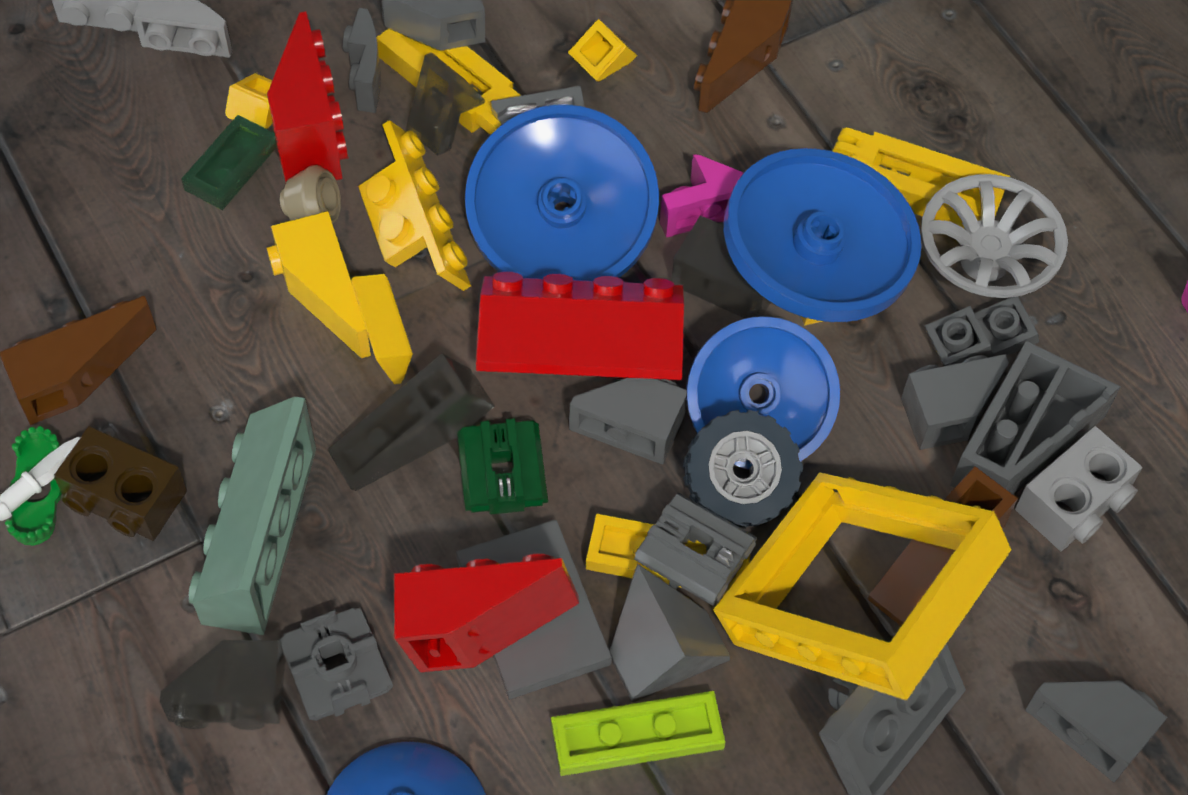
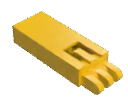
[376,28,521,135]
[832,128,1010,228]

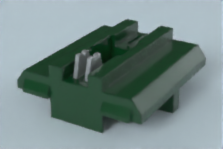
[457,418,548,515]

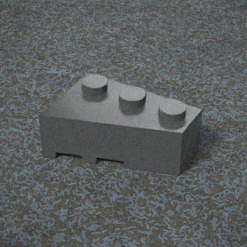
[950,341,1121,495]

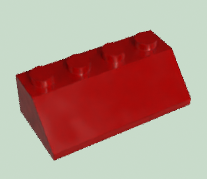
[476,272,684,380]

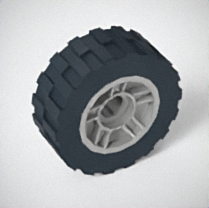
[683,410,803,528]

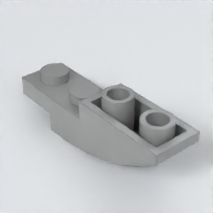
[52,0,232,57]

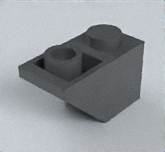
[381,0,485,51]
[901,354,1009,450]

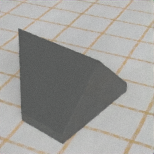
[609,564,730,702]

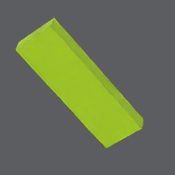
[551,691,725,776]

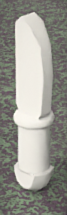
[0,437,81,521]

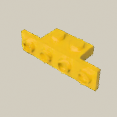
[358,120,471,291]

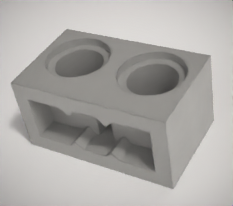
[1015,426,1143,552]

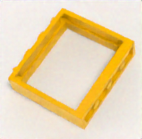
[713,472,1011,700]

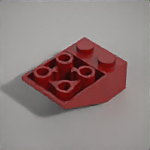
[267,11,348,183]
[394,554,579,672]

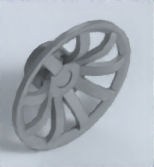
[920,174,1068,298]

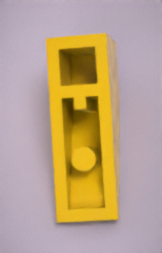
[266,211,371,358]

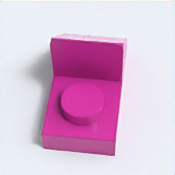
[660,154,744,238]

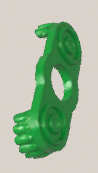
[5,426,62,546]

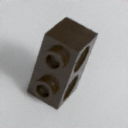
[54,426,187,541]

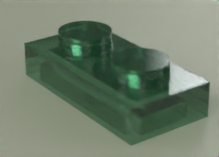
[181,115,277,210]

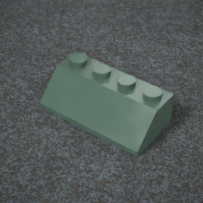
[189,397,316,635]

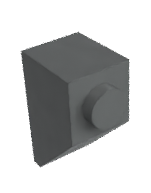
[569,378,687,465]
[1025,681,1168,783]

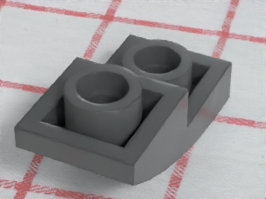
[343,8,381,113]
[925,296,1039,366]

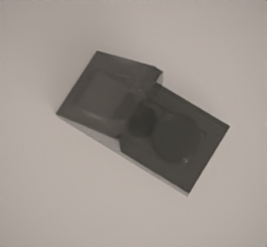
[406,52,485,156]

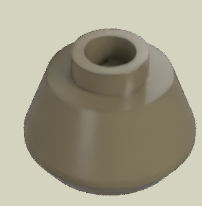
[280,165,341,224]

